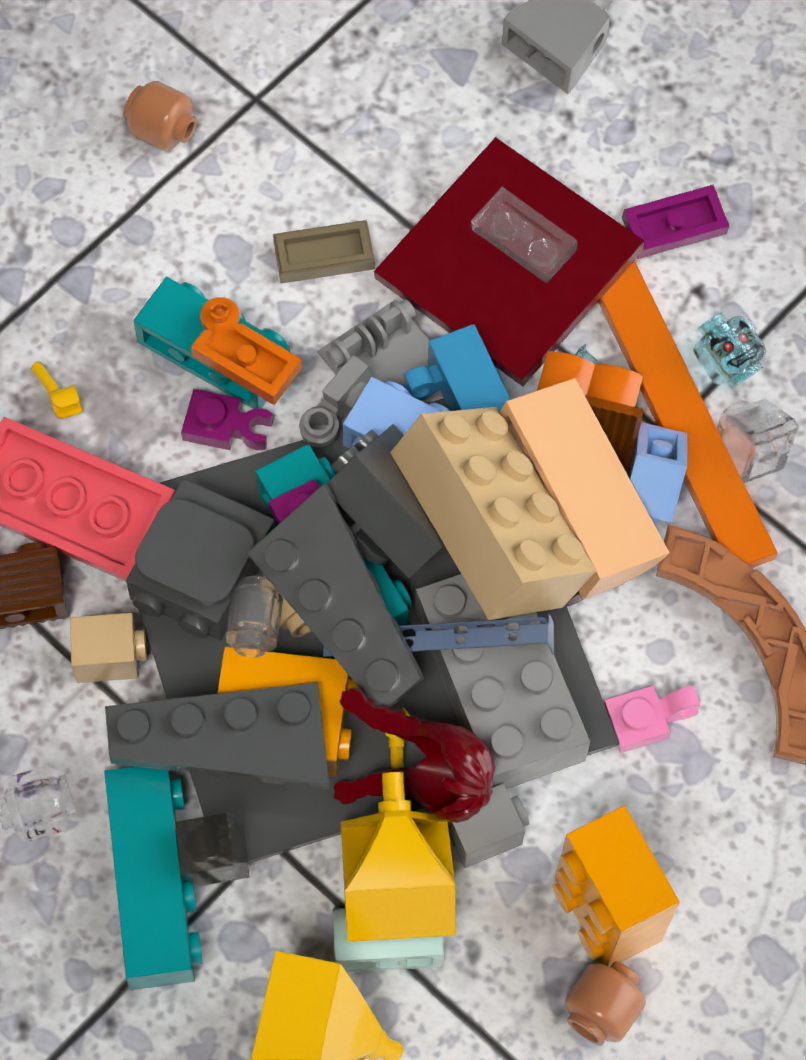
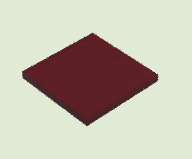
[373,137,645,387]

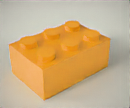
[552,805,680,967]

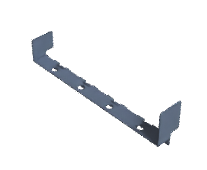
[323,614,554,659]

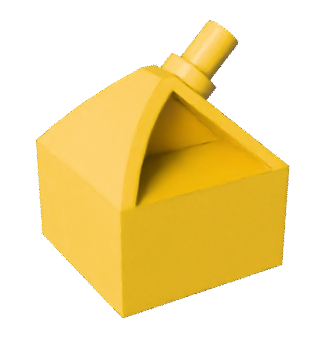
[341,772,456,942]
[251,951,403,1060]

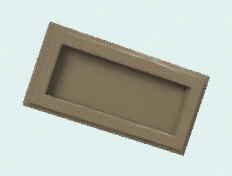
[273,220,375,284]

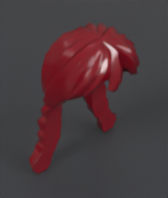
[333,688,495,823]

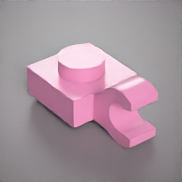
[604,685,701,753]

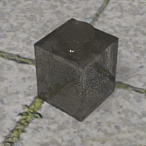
[176,812,250,887]

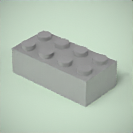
[414,574,590,789]

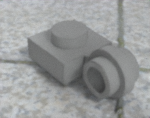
[299,355,371,447]

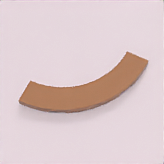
[656,524,806,765]

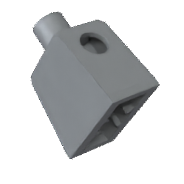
[502,0,612,94]

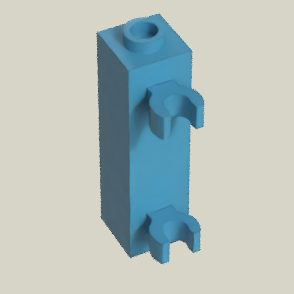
[404,324,511,412]

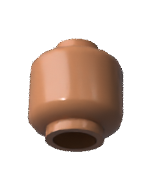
[123,81,197,151]
[565,961,646,1046]

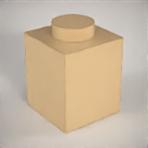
[70,613,147,683]

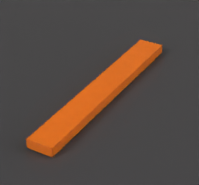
[598,260,778,568]

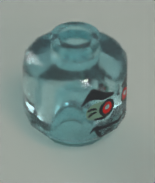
[693,312,766,388]

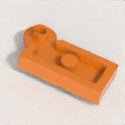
[191,297,302,405]

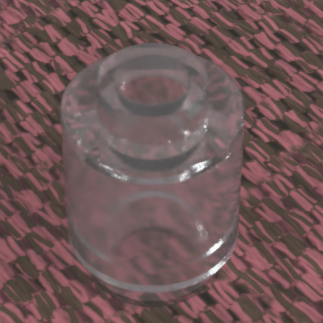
[225,576,283,658]

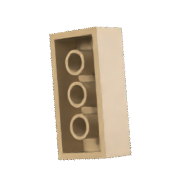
[390,407,596,620]

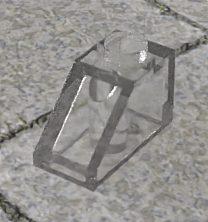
[717,398,799,483]

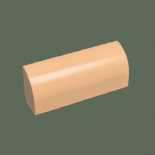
[499,378,669,600]

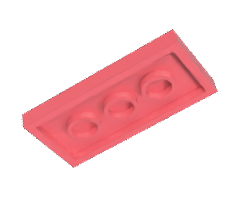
[0,417,176,582]

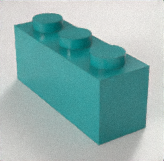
[133,276,290,409]

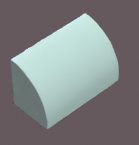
[332,908,444,972]

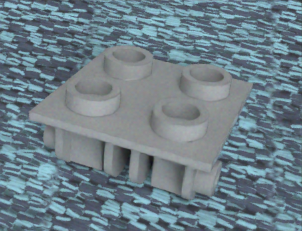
[317,299,429,387]

